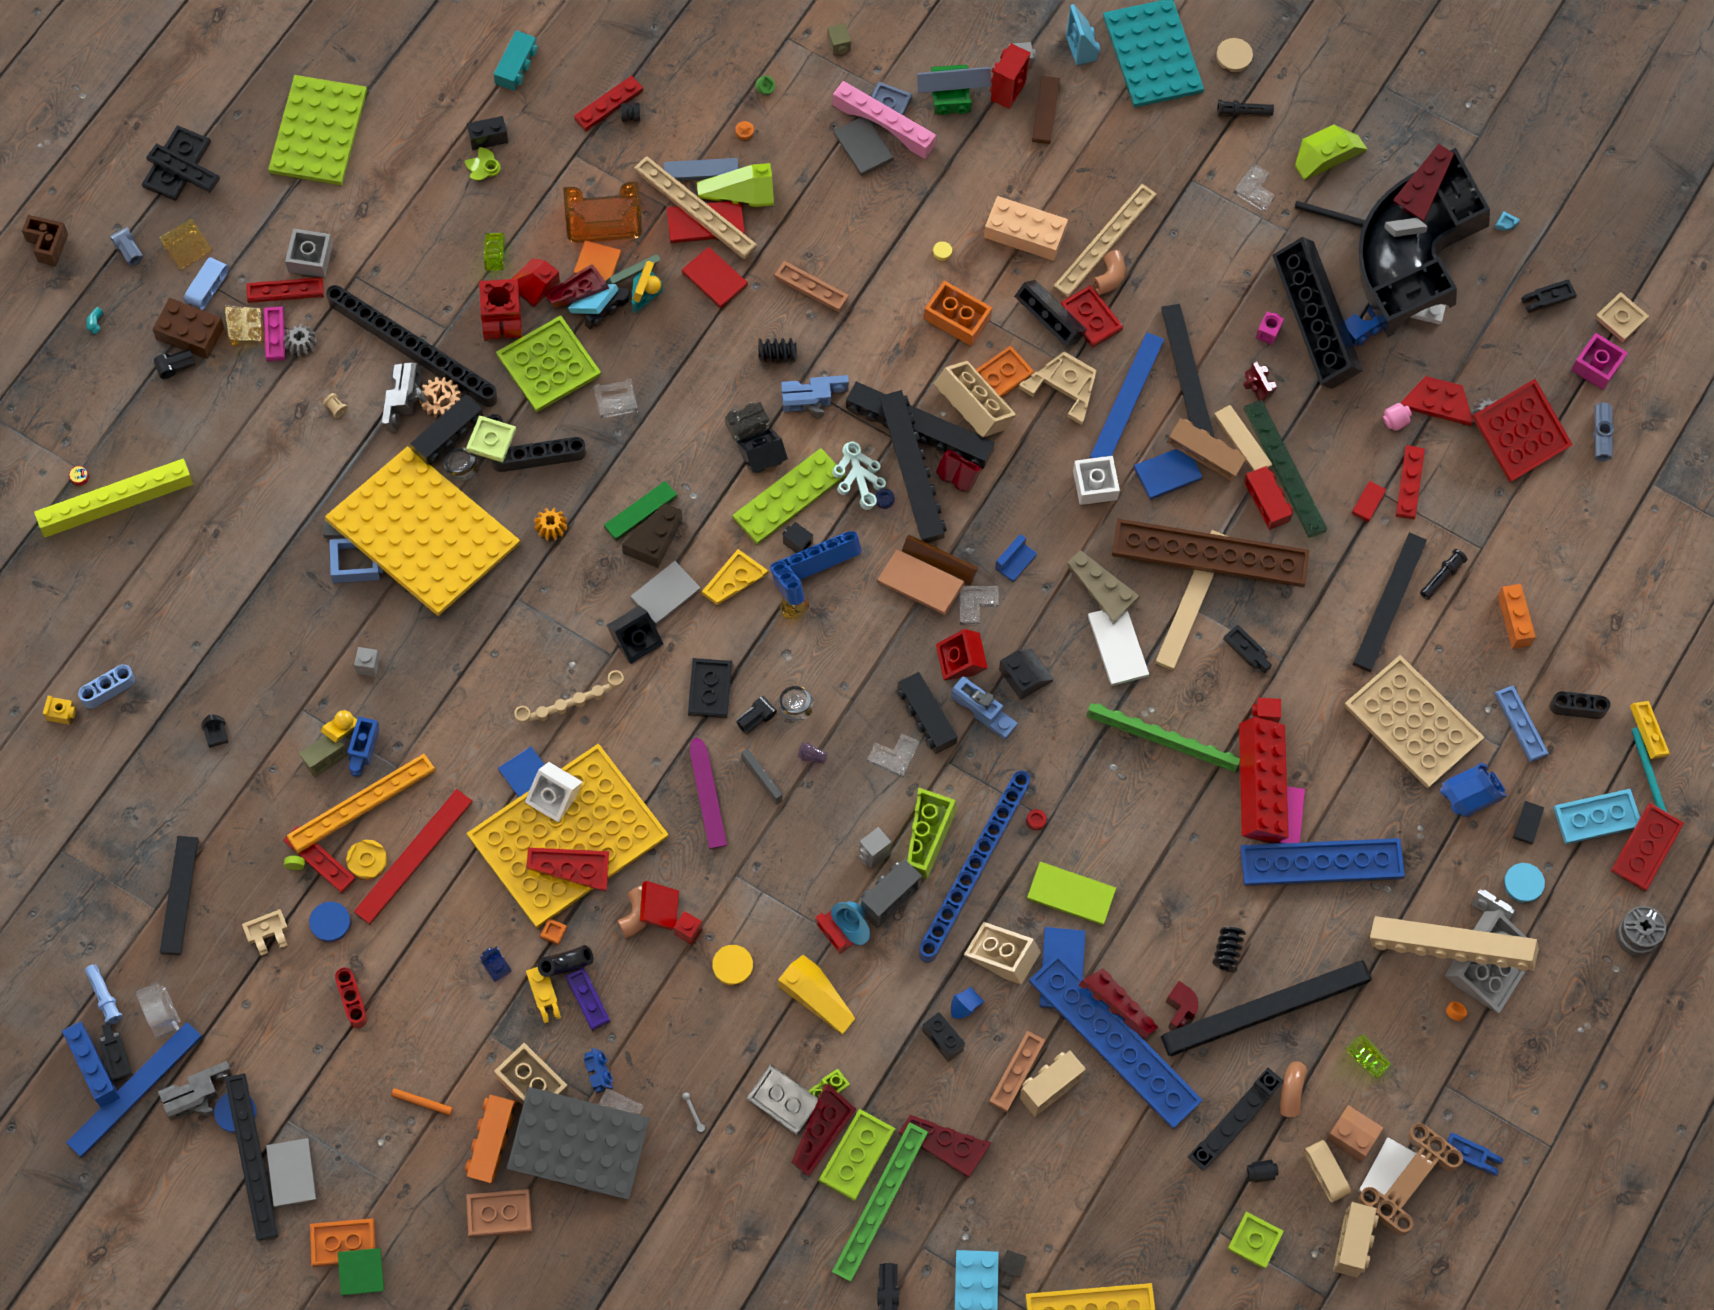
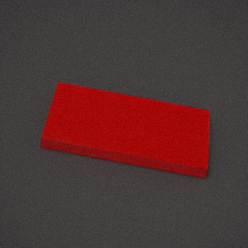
[666,201,745,243]
[1610,802,1684,892]

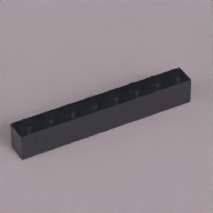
[846,381,995,469]
[880,390,947,543]

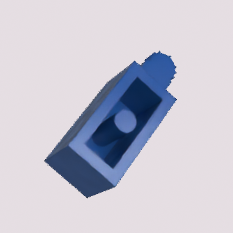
[347,716,380,777]

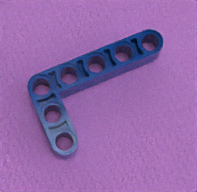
[770,531,862,605]

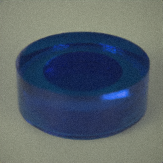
[875,489,894,509]

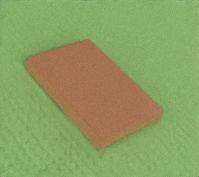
[466,1189,532,1238]

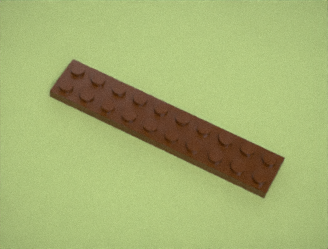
[1112,518,1310,587]

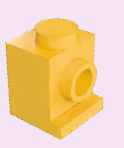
[43,695,76,725]

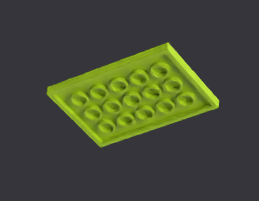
[268,75,367,185]

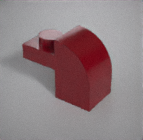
[1166,981,1198,1030]

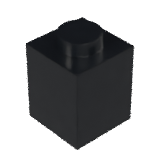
[782,522,813,553]

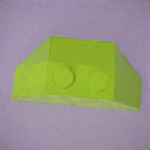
[1295,124,1367,181]

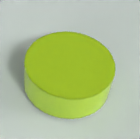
[284,856,305,870]

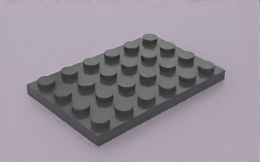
[506,1087,649,1200]

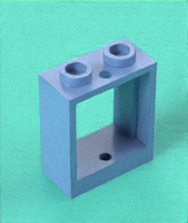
[330,539,383,583]

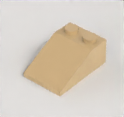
[964,922,1041,985]

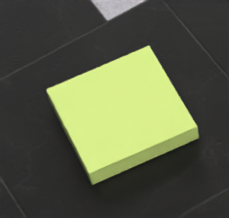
[466,416,516,463]

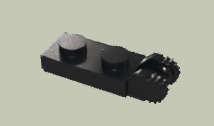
[1521,279,1577,313]
[585,288,629,330]

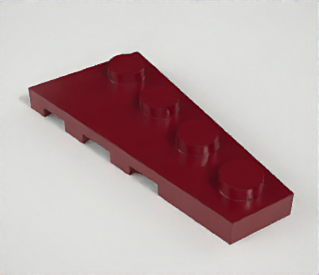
[1393,144,1454,223]
[1079,968,1159,1039]

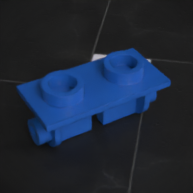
[584,1048,613,1093]

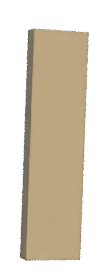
[1214,405,1272,471]

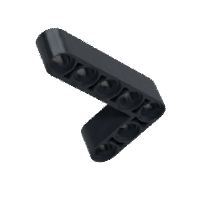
[487,414,586,472]

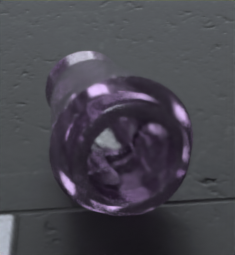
[797,742,828,764]

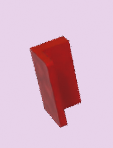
[815,911,855,954]

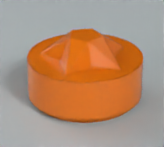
[736,121,754,140]
[1446,1001,1467,1021]

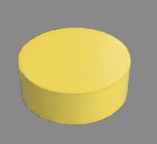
[933,242,952,261]

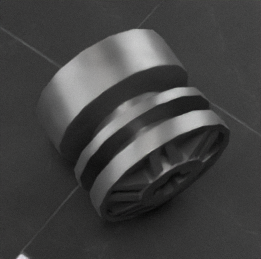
[1616,906,1666,957]

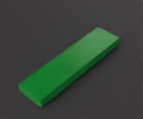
[604,481,677,541]

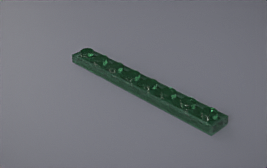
[1244,400,1327,538]

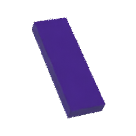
[565,967,610,1031]

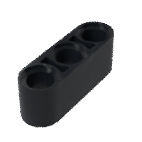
[1549,691,1611,719]

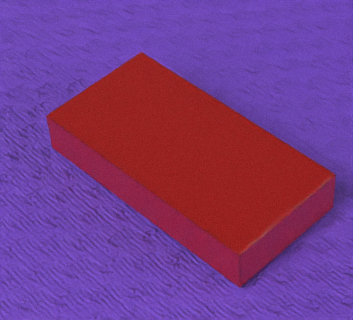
[1351,481,1386,522]

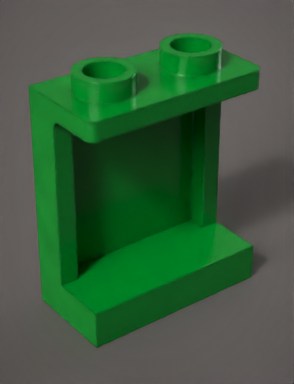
[930,65,972,115]

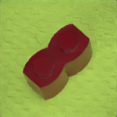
[935,450,982,492]

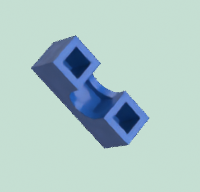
[1344,306,1383,347]

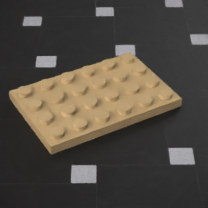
[1344,655,1484,789]

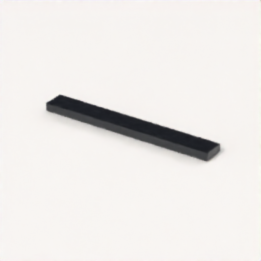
[1161,304,1214,438]
[1352,532,1427,672]
[225,1073,278,1242]

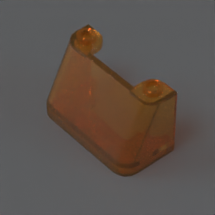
[563,181,642,243]

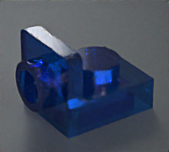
[480,946,512,982]

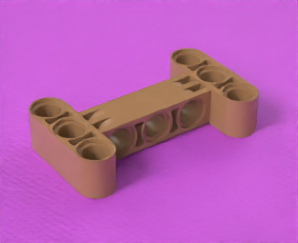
[1358,1123,1463,1236]

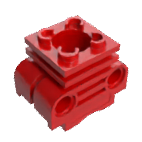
[479,279,522,341]

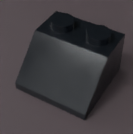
[736,428,788,473]
[606,605,664,664]
[999,648,1053,700]

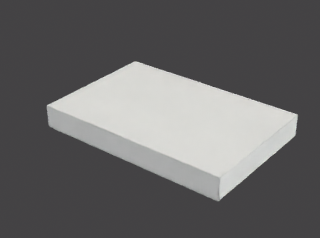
[1358,1137,1417,1208]

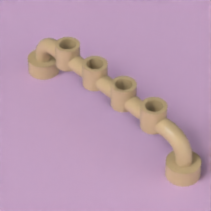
[514,670,624,723]

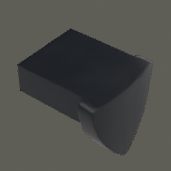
[201,714,229,748]

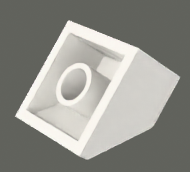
[525,762,582,822]

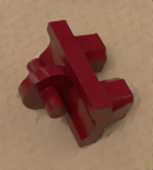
[1243,362,1277,401]

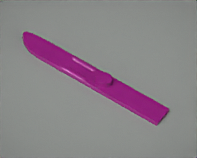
[690,738,727,849]

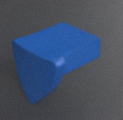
[951,987,985,1018]

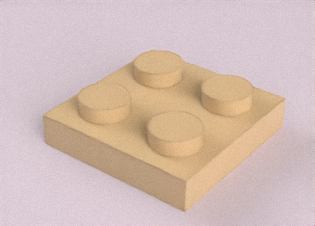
[1595,292,1649,342]

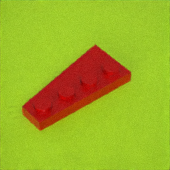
[526,847,609,892]

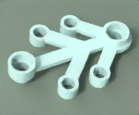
[832,442,886,510]

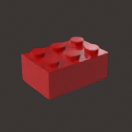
[989,43,1031,109]

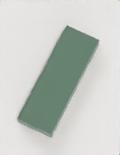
[606,254,660,284]

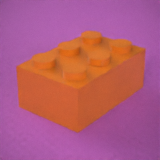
[923,280,993,346]

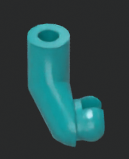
[86,307,104,334]

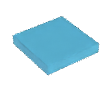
[568,284,619,314]

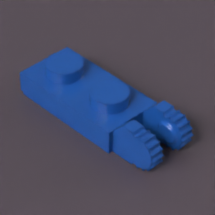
[1447,1132,1503,1176]

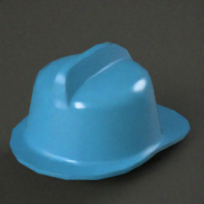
[831,901,870,945]

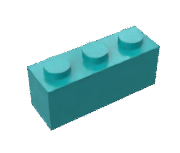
[493,30,538,91]

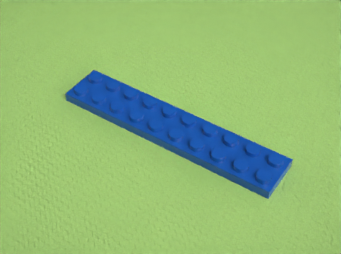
[1028,953,1203,1129]

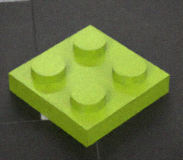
[1227,1211,1284,1269]

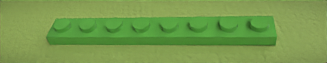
[1086,703,1240,772]
[832,1122,928,1282]

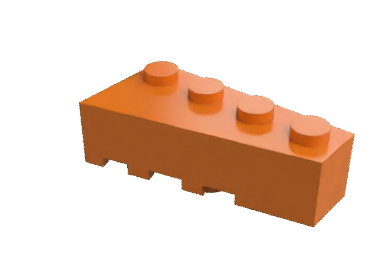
[465,1095,519,1183]

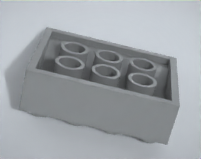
[1444,911,1539,1013]

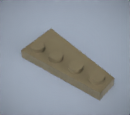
[1067,550,1139,625]

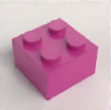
[1571,333,1628,390]

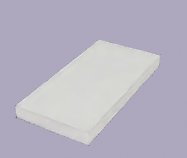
[1088,610,1149,686]

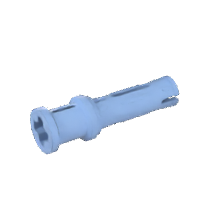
[85,964,123,1025]

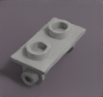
[1471,889,1515,920]

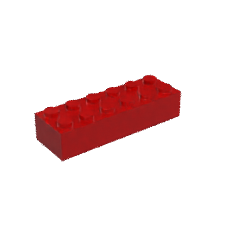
[1239,717,1289,844]

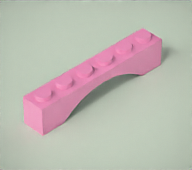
[833,81,936,159]

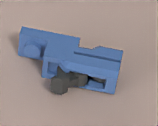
[781,375,849,418]
[951,676,1018,740]

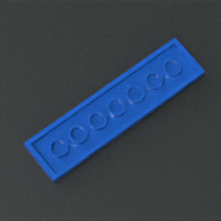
[1240,838,1405,886]

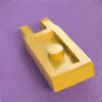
[526,967,561,1023]

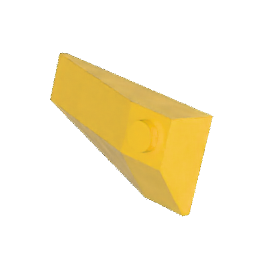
[778,955,855,1035]

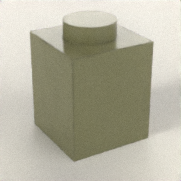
[827,23,851,55]

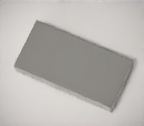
[1384,218,1427,237]

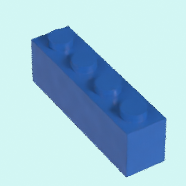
[62,1021,120,1108]

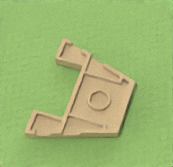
[1019,352,1097,425]

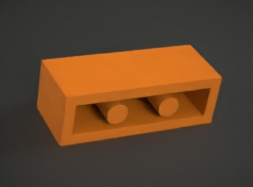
[1498,584,1536,649]

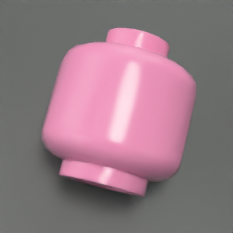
[1382,403,1412,431]

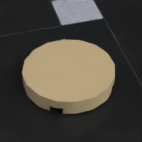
[1216,38,1253,72]

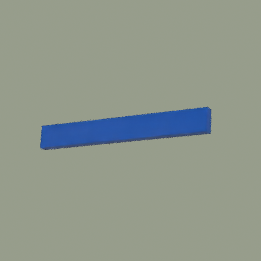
[1090,332,1164,459]
[66,1022,202,1158]

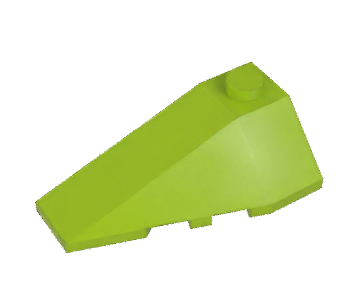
[697,163,774,207]

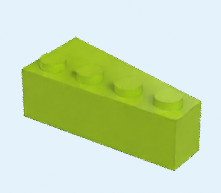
[907,787,957,879]

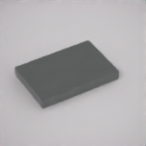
[834,117,893,176]

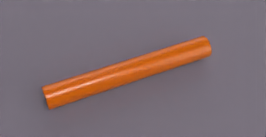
[391,1088,453,1115]

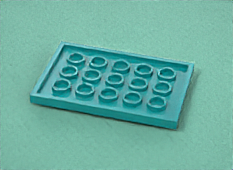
[1103,0,1204,108]

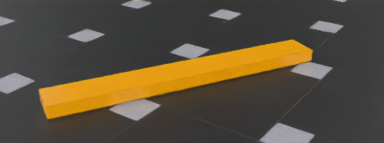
[286,754,435,853]

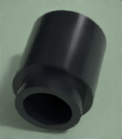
[1247,1159,1279,1183]

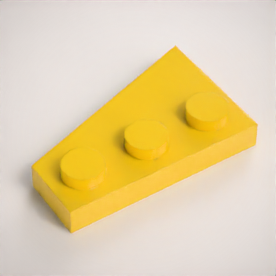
[702,549,769,605]

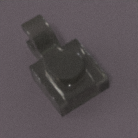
[1000,1250,1027,1290]

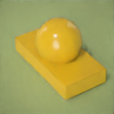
[633,261,661,302]
[321,710,357,743]

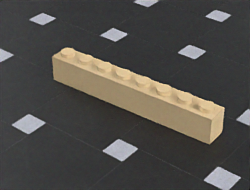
[1370,916,1539,971]

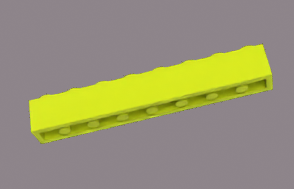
[34,458,193,538]

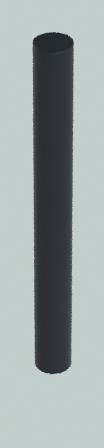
[1295,201,1365,227]

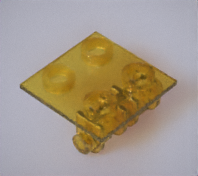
[159,218,212,270]
[224,306,265,346]

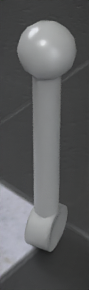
[682,1093,705,1133]

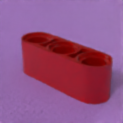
[335,967,367,1028]

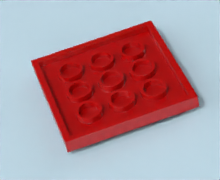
[1472,379,1573,482]

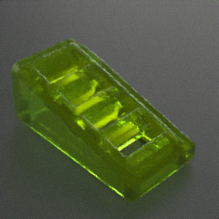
[484,233,504,271]
[1346,1034,1391,1078]

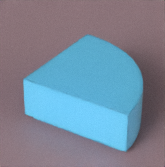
[1494,212,1520,231]

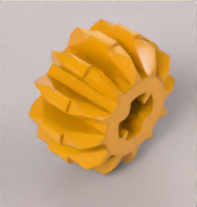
[534,508,567,541]

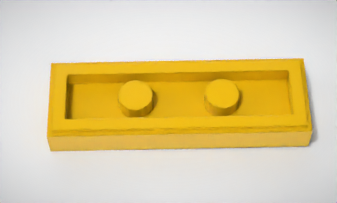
[1630,701,1670,759]

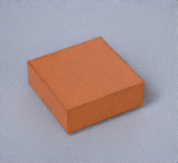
[540,919,567,946]

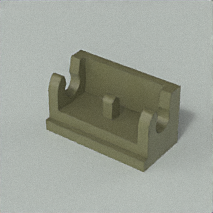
[299,735,348,778]

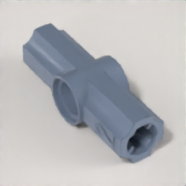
[1593,403,1614,461]

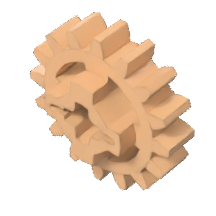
[419,377,461,418]

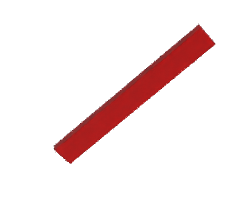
[354,789,473,925]

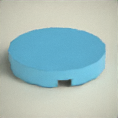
[1504,863,1545,903]

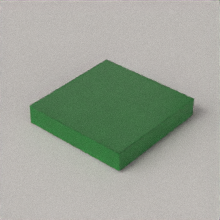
[338,1248,384,1295]

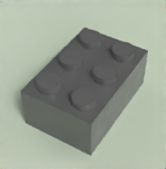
[860,859,922,928]

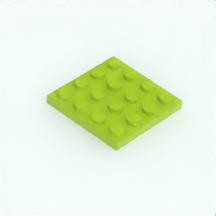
[496,315,602,413]

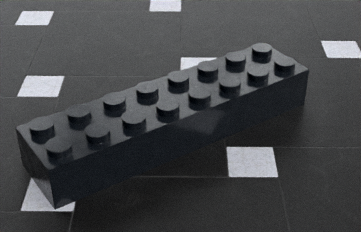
[1272,236,1363,389]

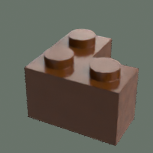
[22,215,68,266]

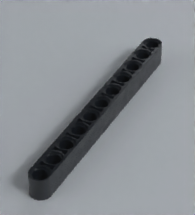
[326,285,497,407]
[1160,960,1372,1057]

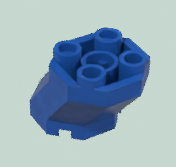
[1440,762,1507,817]

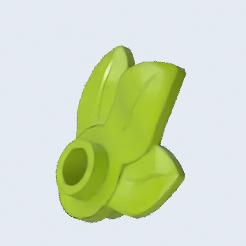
[465,147,501,181]

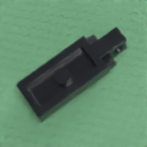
[1223,625,1272,673]
[100,1023,133,1082]

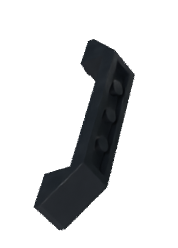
[1187,1067,1284,1171]

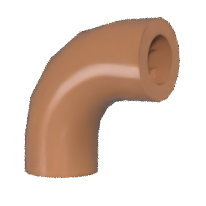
[1093,250,1126,296]
[617,886,647,939]
[1280,1061,1307,1117]

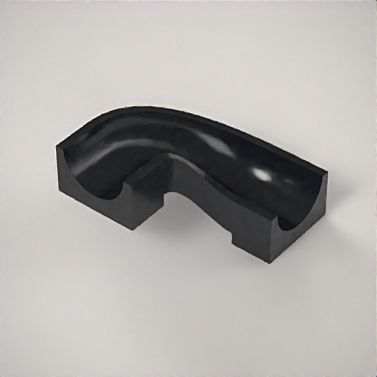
[1359,148,1490,337]

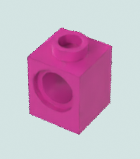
[1256,311,1284,345]

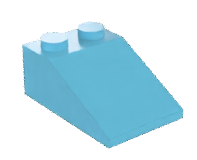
[1066,4,1100,65]

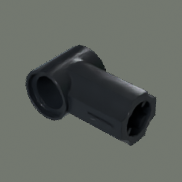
[154,349,195,379]
[736,696,777,734]

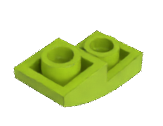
[808,1068,850,1098]

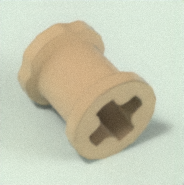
[322,393,348,419]

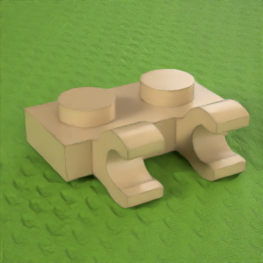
[242,909,288,956]

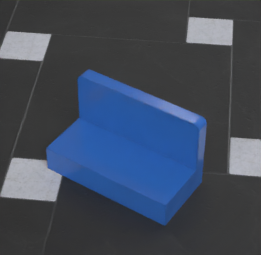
[995,534,1037,582]

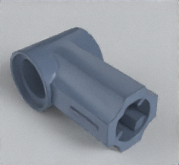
[110,227,143,266]

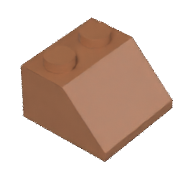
[1327,1105,1383,1162]

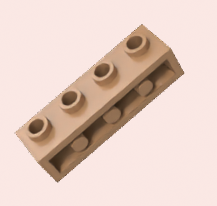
[1166,418,1247,482]

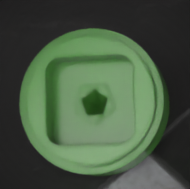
[756,76,775,95]

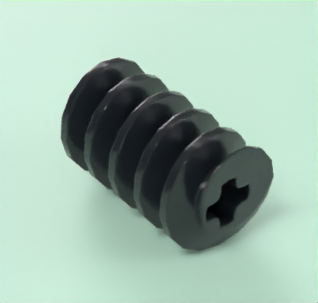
[758,338,797,362]
[1212,927,1246,973]

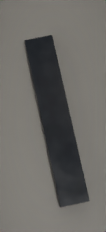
[160,836,199,955]

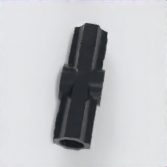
[877,1263,899,1310]

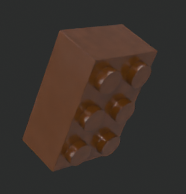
[153,298,224,359]

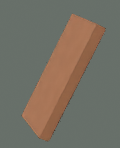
[877,549,964,615]

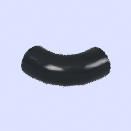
[538,945,594,977]

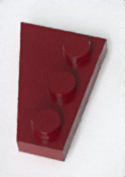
[545,264,609,309]

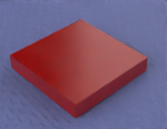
[640,881,679,931]

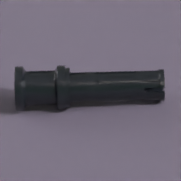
[1217,99,1274,117]
[1420,549,1468,600]

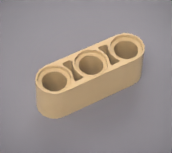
[1304,1140,1351,1203]

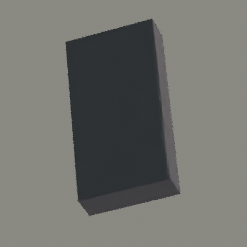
[1513,801,1544,845]

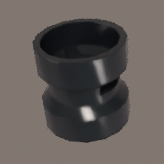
[621,103,640,122]

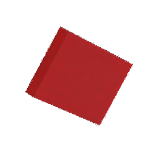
[682,247,748,309]
[1060,285,1123,348]

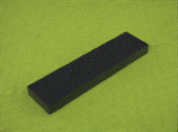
[146,143,220,193]

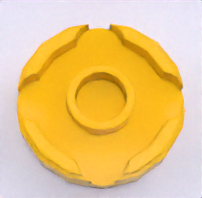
[346,839,387,880]
[713,945,753,985]

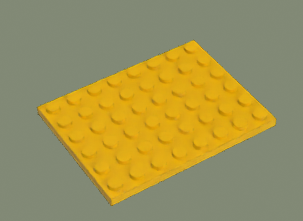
[325,446,520,616]
[466,743,669,929]

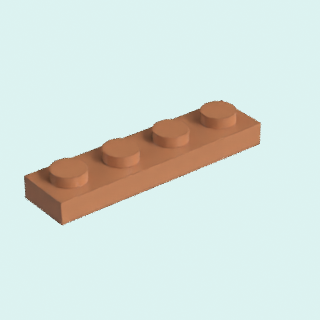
[774,261,849,313]
[989,1031,1045,1112]

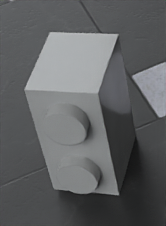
[858,827,891,869]

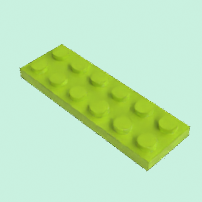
[732,448,846,545]

